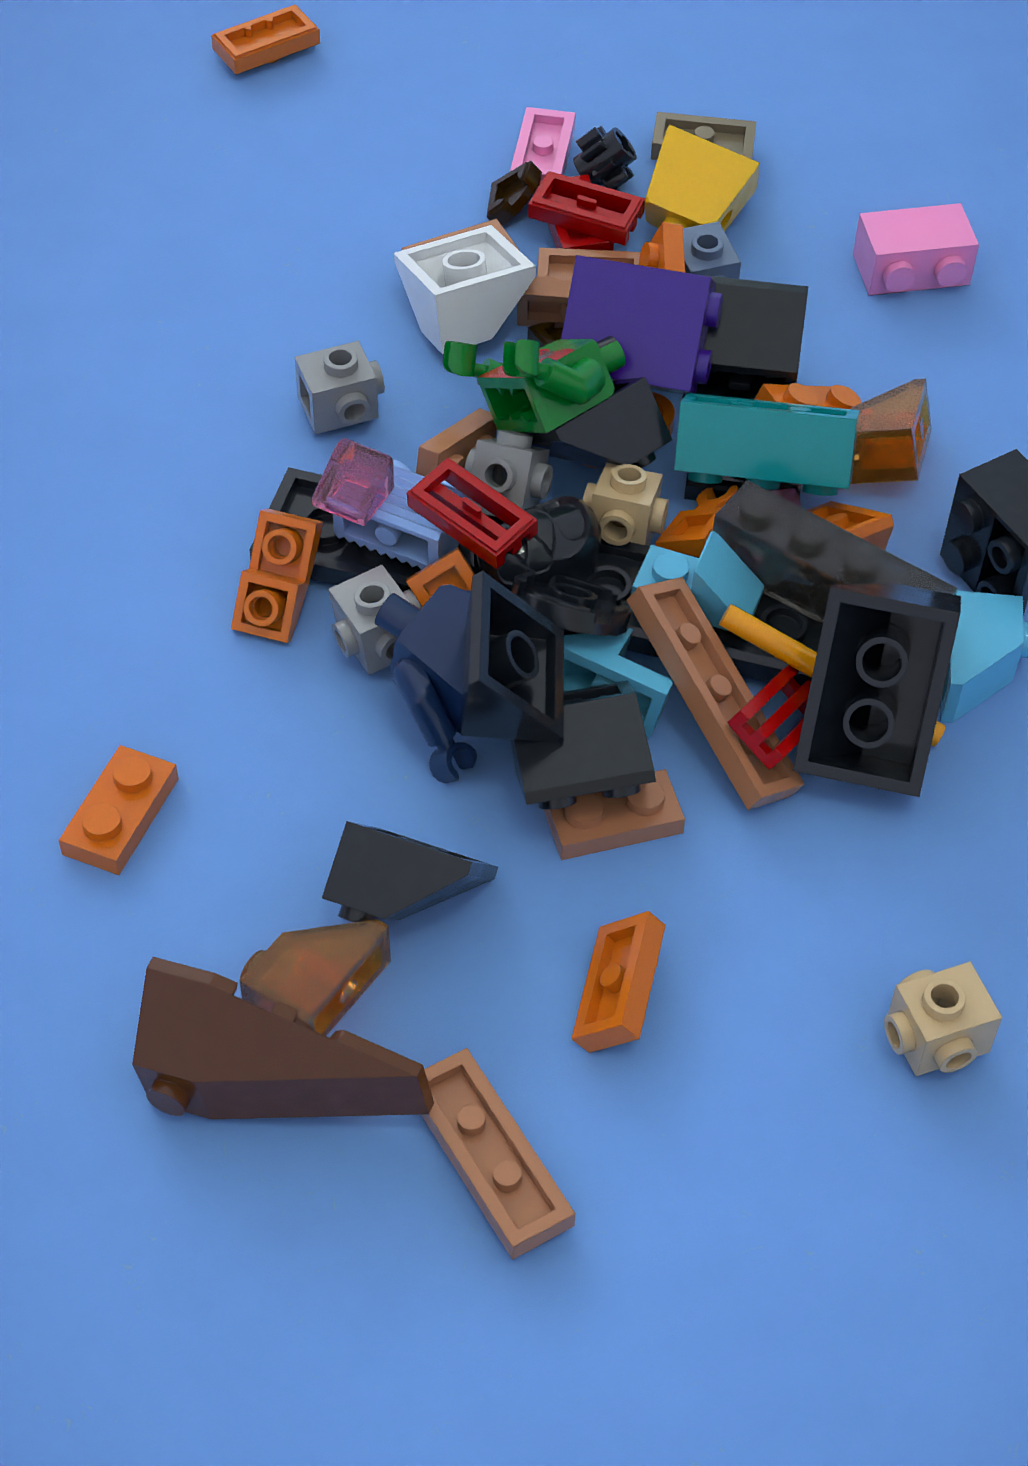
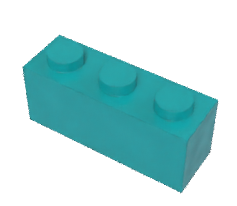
[674,393,860,496]

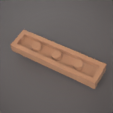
[626,577,805,810]

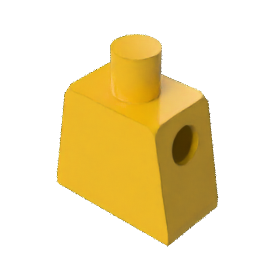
[645,124,760,232]

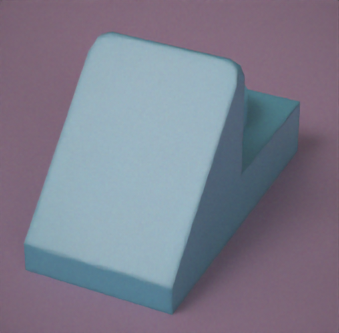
[631,531,764,631]
[564,627,674,738]

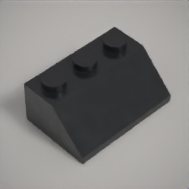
[793,584,961,797]

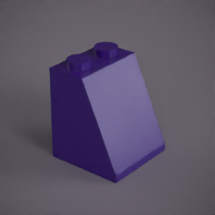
[561,255,723,395]

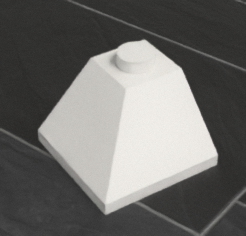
[394,225,537,354]

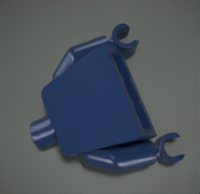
[375,584,477,783]

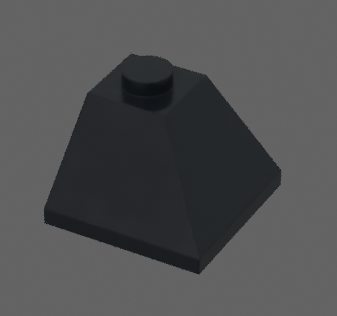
[515,377,673,468]
[322,821,498,928]

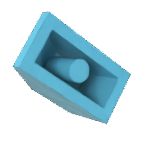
[940,590,1028,723]

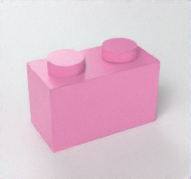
[853,203,979,296]

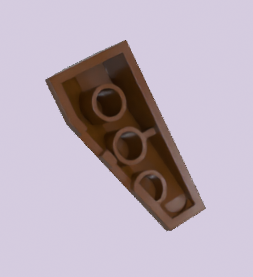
[132,957,434,1119]

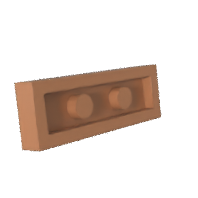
[421,1048,576,1260]

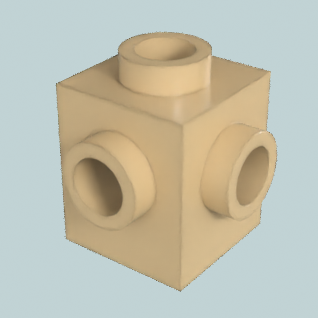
[583,462,669,546]
[884,961,1002,1076]

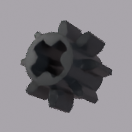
[573,126,637,190]

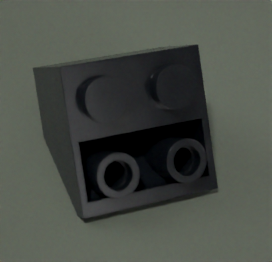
[682,275,808,400]
[940,449,1028,616]
[510,680,656,810]

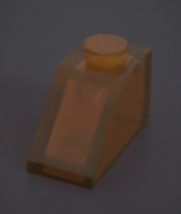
[851,378,932,484]
[239,919,391,1036]

